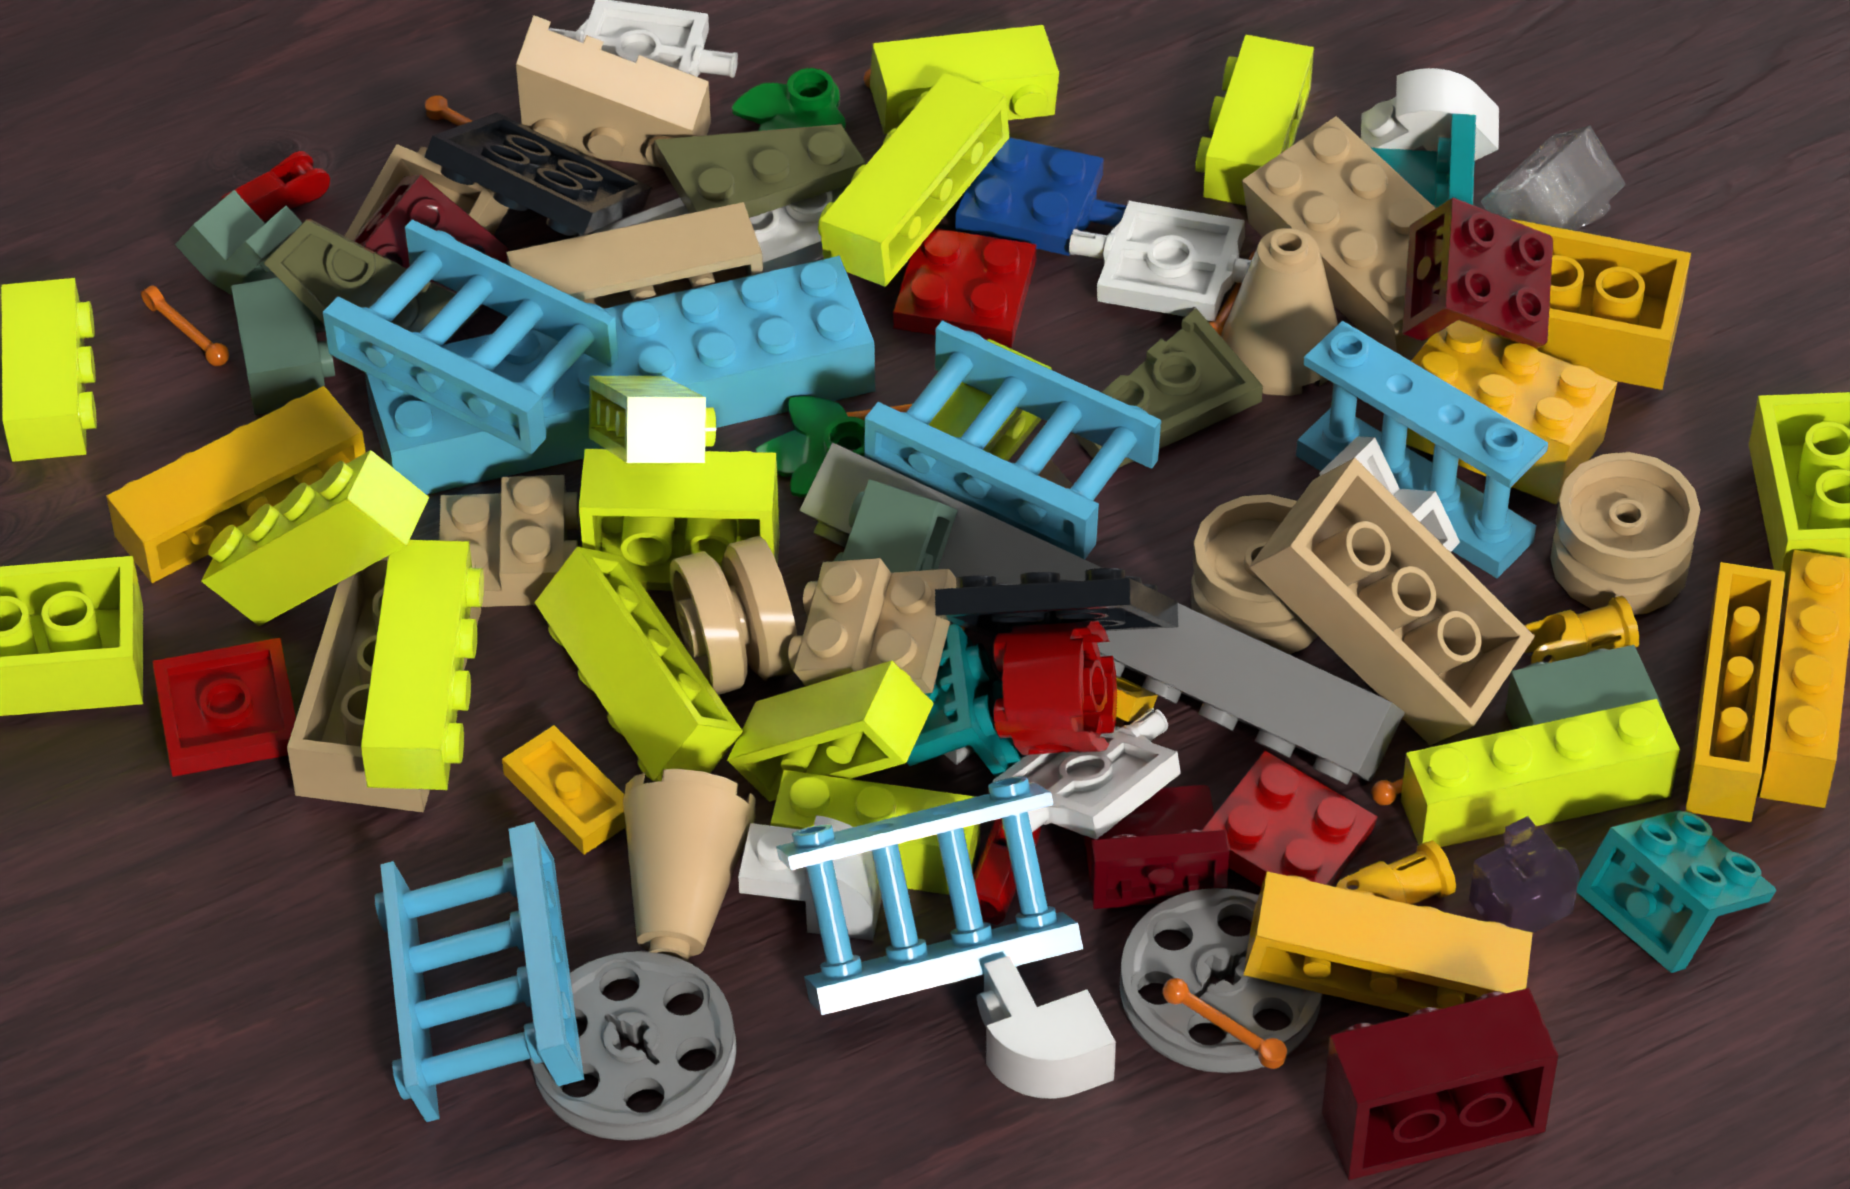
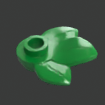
[732,68,846,131]
[756,396,865,497]

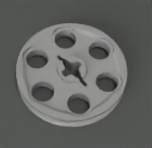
[1119,888,1323,1073]
[530,951,736,1140]

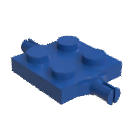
[955,137,1127,256]

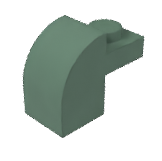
[175,190,303,296]

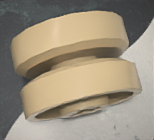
[1550,452,1700,615]
[1190,494,1318,655]
[670,536,797,695]

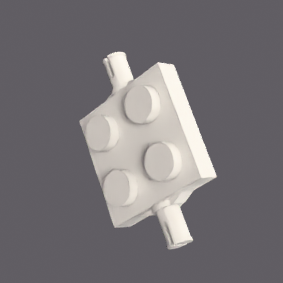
[548,0,738,78]
[1069,201,1252,322]
[993,708,1181,839]

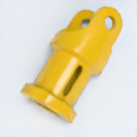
[1524,595,1639,664]
[1336,840,1456,905]

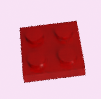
[893,228,1037,347]
[152,638,296,777]
[1202,751,1378,888]

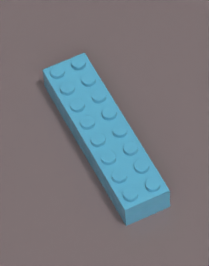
[365,256,875,495]

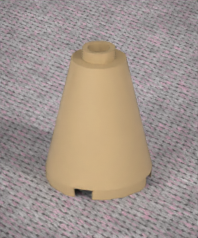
[1221,228,1338,396]
[623,769,756,962]

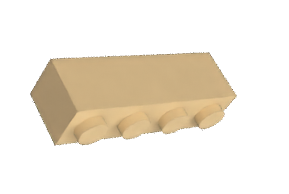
[506,202,763,309]

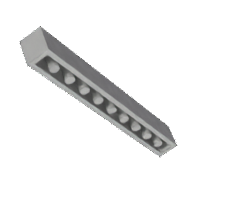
[799,442,1405,785]

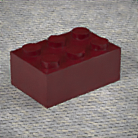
[1322,988,1559,1180]

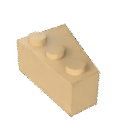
[516,15,711,168]

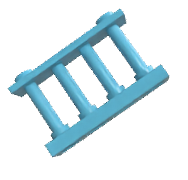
[323,219,618,454]
[864,321,1161,559]
[1296,321,1548,578]
[776,777,1083,1015]
[375,822,584,1122]

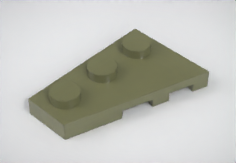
[654,124,865,218]
[264,219,483,345]
[1073,308,1263,469]

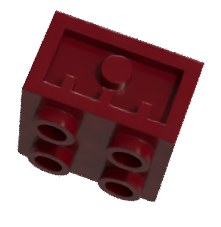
[353,175,510,294]
[1402,198,1553,349]
[1083,785,1230,909]

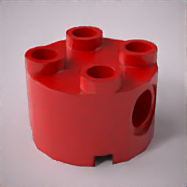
[994,621,1117,755]

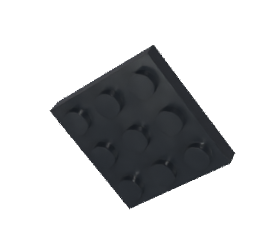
[424,113,652,237]
[935,568,1178,637]

